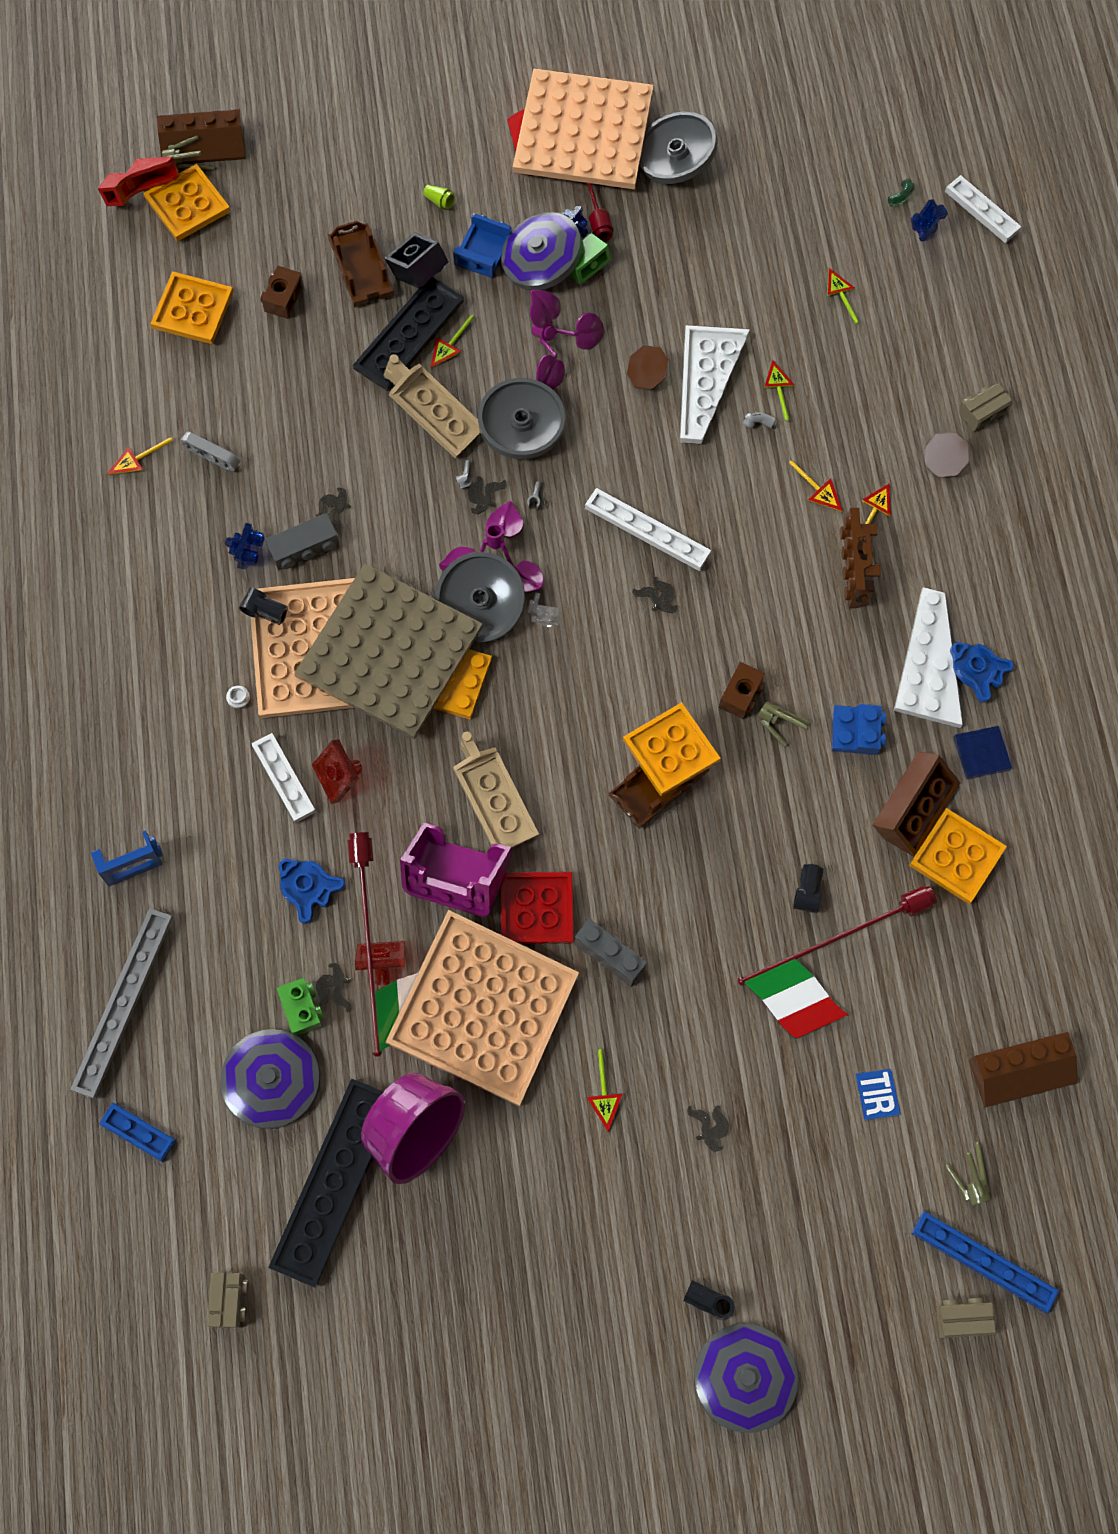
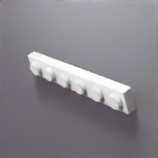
[585,488,711,571]

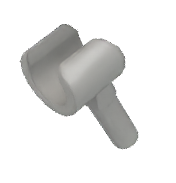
[456,460,472,489]
[527,481,541,510]

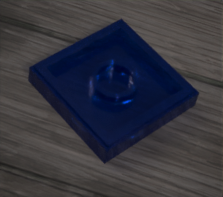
[953,726,1012,780]

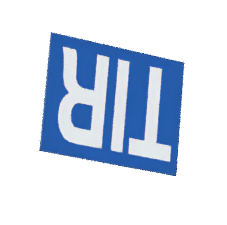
[855,1069,900,1120]

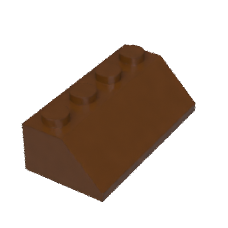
[157,109,246,164]
[872,752,961,857]
[969,1032,1078,1108]

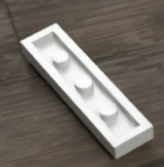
[945,175,1021,243]
[252,733,316,823]

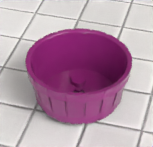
[361,1073,466,1184]

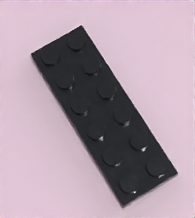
[353,277,464,391]

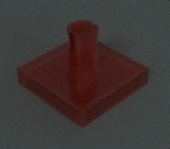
[312,739,362,804]
[355,941,406,985]

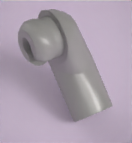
[743,412,776,429]

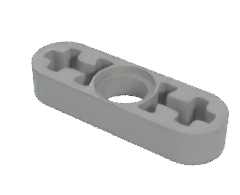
[180,432,240,472]

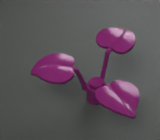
[530,290,604,389]
[439,501,543,593]

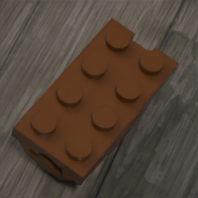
[328,221,394,307]
[840,508,881,608]
[609,765,709,829]

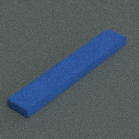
[911,1211,1059,1314]

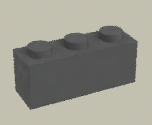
[265,513,339,571]
[574,918,647,987]

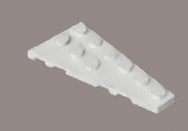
[680,325,749,444]
[894,587,962,728]

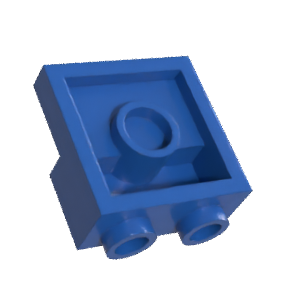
[831,704,886,755]

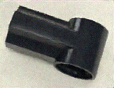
[239,588,288,625]
[793,864,824,914]
[683,1280,735,1320]

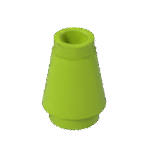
[423,184,455,209]

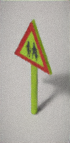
[827,268,859,324]
[430,315,474,369]
[764,360,794,421]
[586,1049,623,1132]

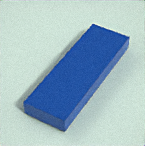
[99,1103,176,1162]

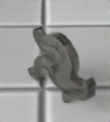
[468,476,506,515]
[316,487,351,532]
[632,577,677,613]
[316,963,351,1013]
[687,1105,729,1152]

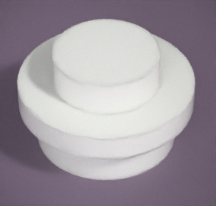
[226,686,250,708]

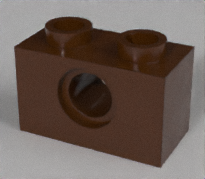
[260,265,304,319]
[718,662,766,719]

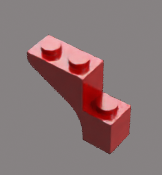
[98,157,180,206]

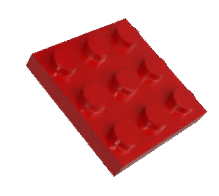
[501,872,573,944]

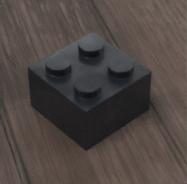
[384,232,449,289]

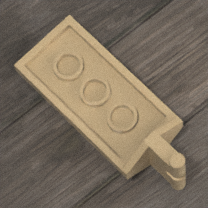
[384,355,481,459]
[453,732,539,849]

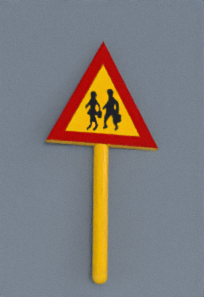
[107,438,173,475]
[789,460,842,512]
[860,483,891,540]

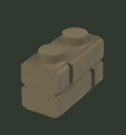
[959,383,1013,431]
[207,1273,249,1328]
[936,1298,996,1338]

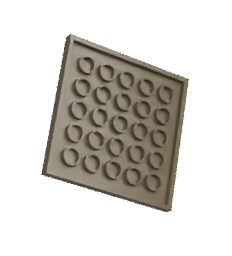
[294,563,483,739]

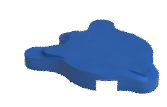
[950,642,1014,703]
[278,858,345,924]

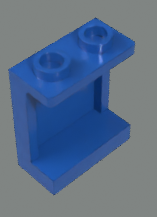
[453,213,512,278]

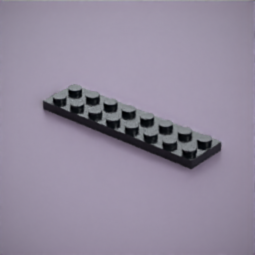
[268,1078,384,1288]

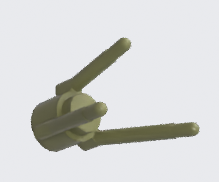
[162,136,216,170]
[758,701,811,747]
[946,1142,991,1205]

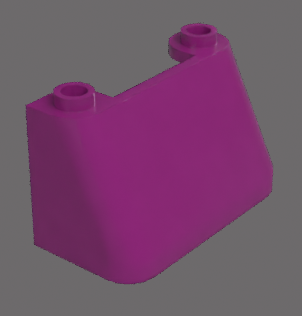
[400,823,511,916]

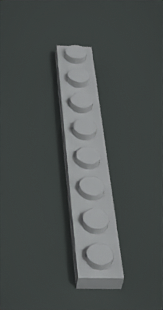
[70,908,173,1099]

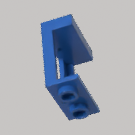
[90,830,164,886]

